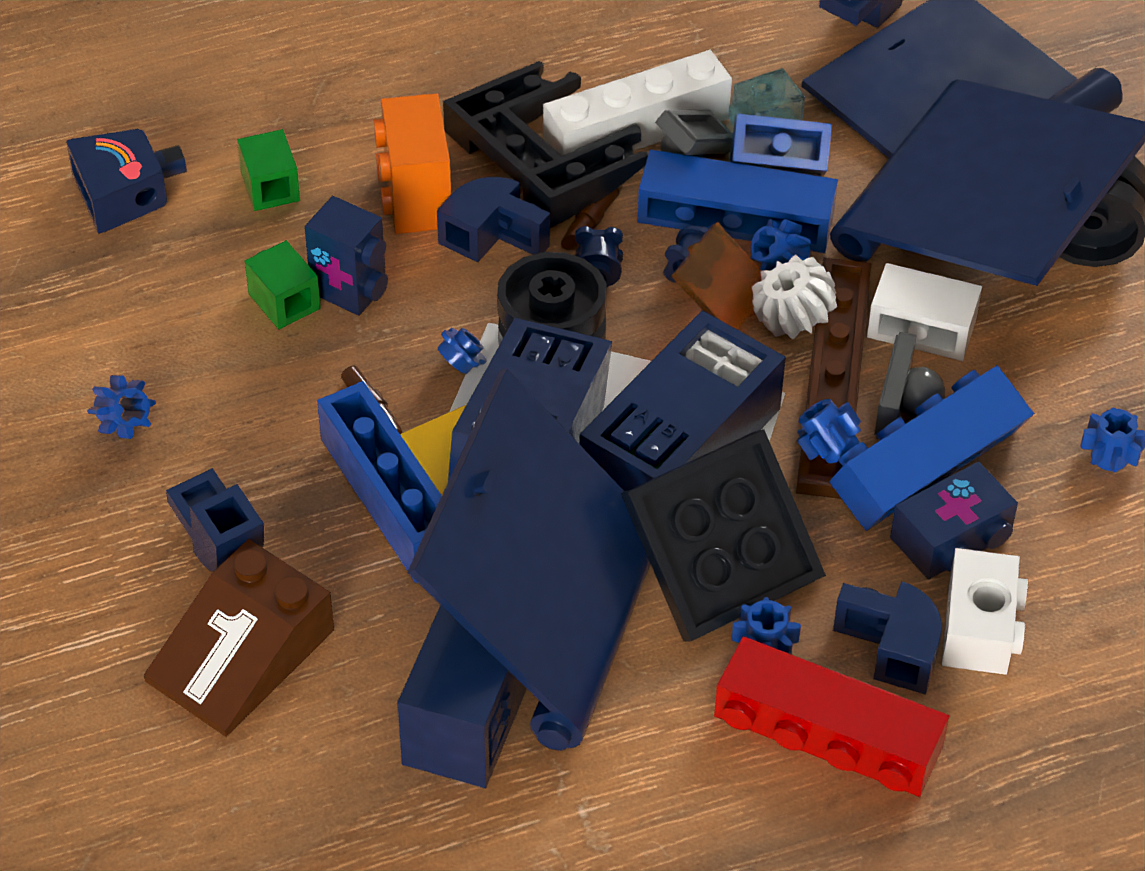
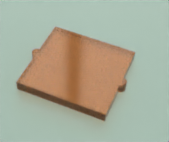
[672,222,762,330]

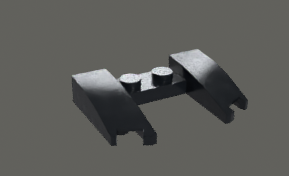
[443,61,648,228]

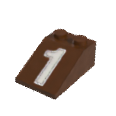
[144,539,334,737]

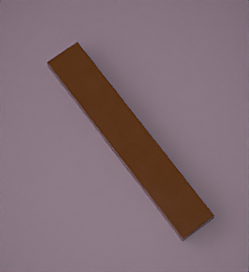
[796,258,871,499]

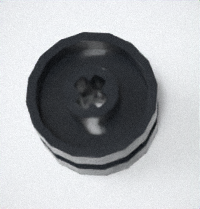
[1059,156,1145,267]
[497,252,607,345]

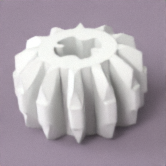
[751,255,837,340]

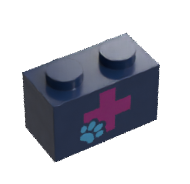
[304,195,388,316]
[890,461,1018,580]

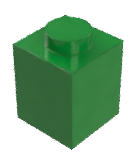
[237,129,300,211]
[244,240,320,330]

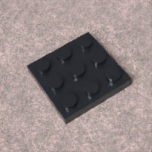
[621,429,826,642]

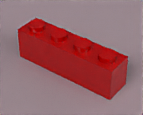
[714,636,950,797]

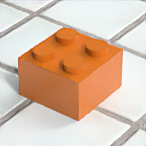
[373,93,451,234]

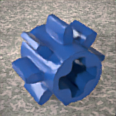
[750,219,811,274]
[87,375,156,439]
[796,399,861,464]
[1080,408,1145,472]
[732,597,801,654]

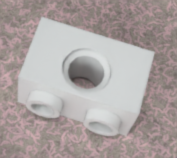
[941,548,1028,675]

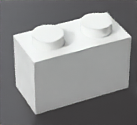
[867,263,982,361]

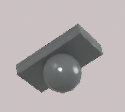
[655,110,732,158]
[874,332,945,439]

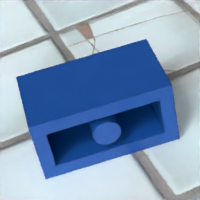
[729,113,832,177]

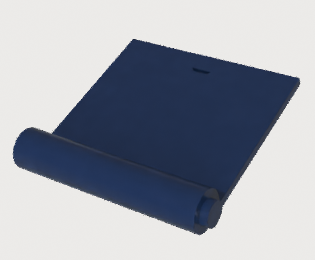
[801,0,1123,158]
[830,80,1145,286]
[407,368,651,751]

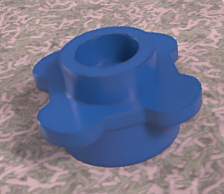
[438,327,487,374]

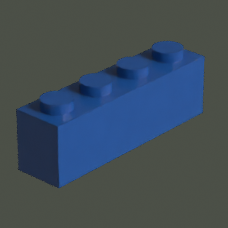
[637,149,838,253]
[829,365,1035,531]
[317,381,442,583]

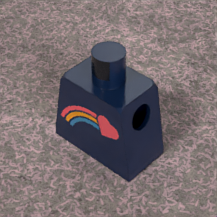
[66,129,187,234]

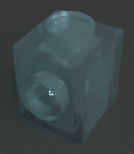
[729,68,805,126]

